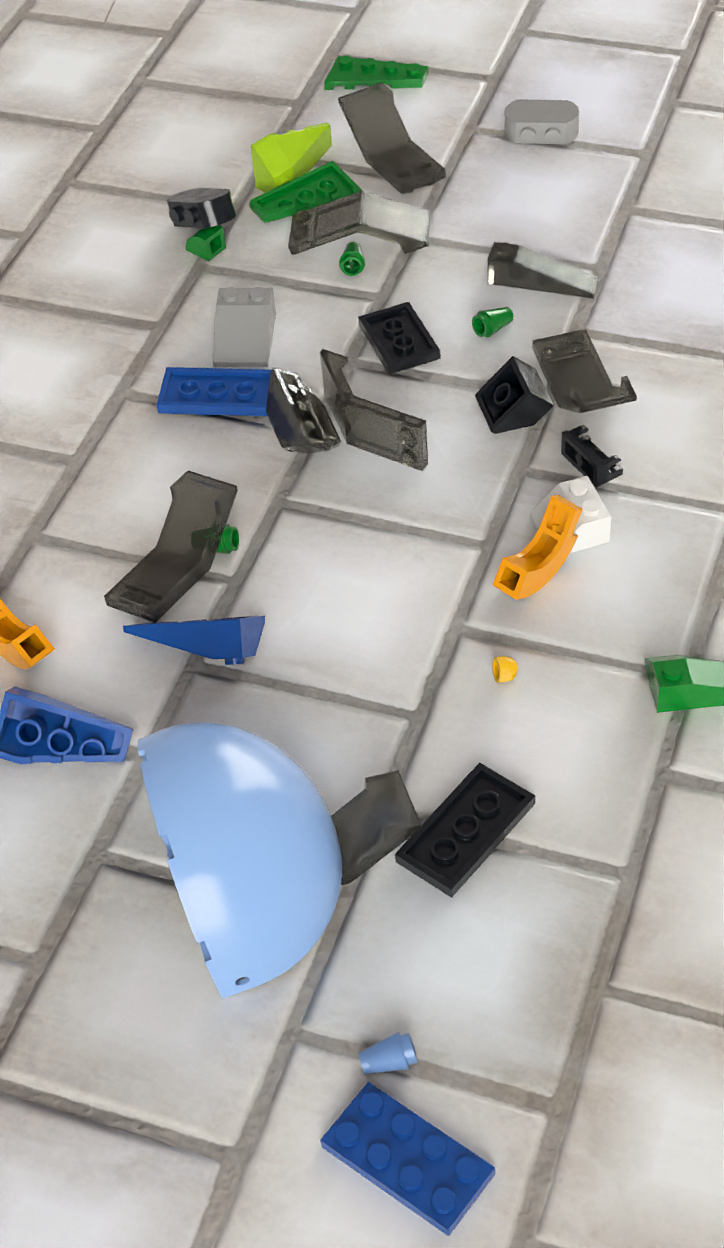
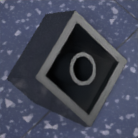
[475,356,554,434]

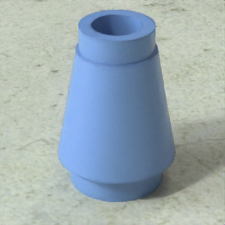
[359,1032,418,1075]

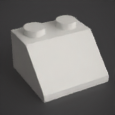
[530,476,611,553]

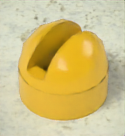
[492,656,518,683]

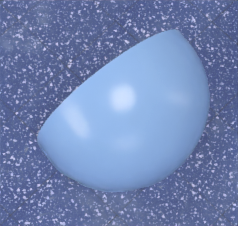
[137,723,342,999]

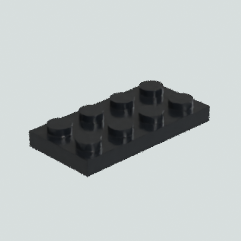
[395,762,536,898]

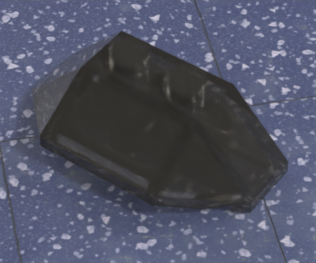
[266,367,341,454]

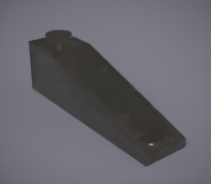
[488,242,599,299]

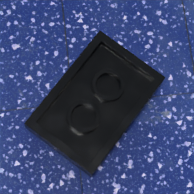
[358,302,441,374]

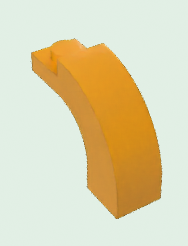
[493,495,583,600]

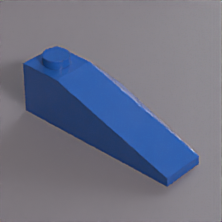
[123,615,265,665]
[0,686,134,764]

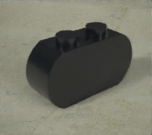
[167,188,236,228]

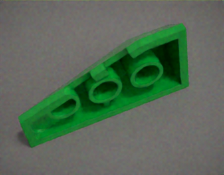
[644,655,724,713]

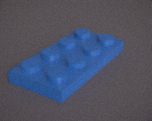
[157,367,278,416]
[320,1082,495,1237]

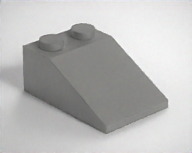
[213,287,276,367]

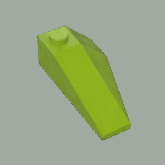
[250,123,332,193]

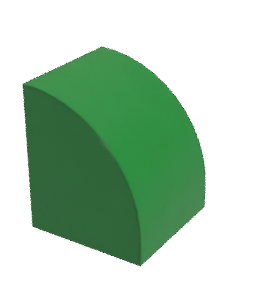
[186,225,226,261]

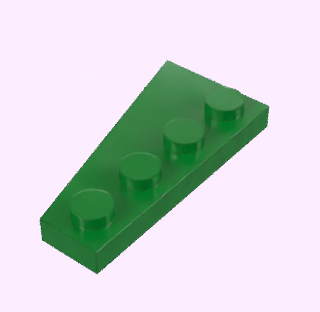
[324,56,429,90]
[250,161,362,223]

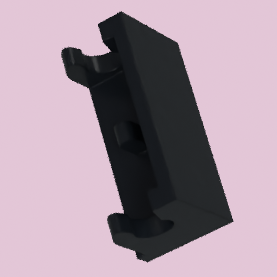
[561,425,623,488]

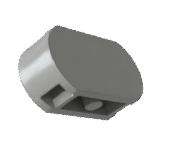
[504,100,579,144]

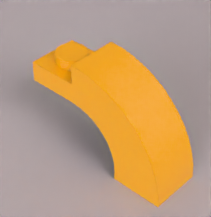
[0,599,55,669]

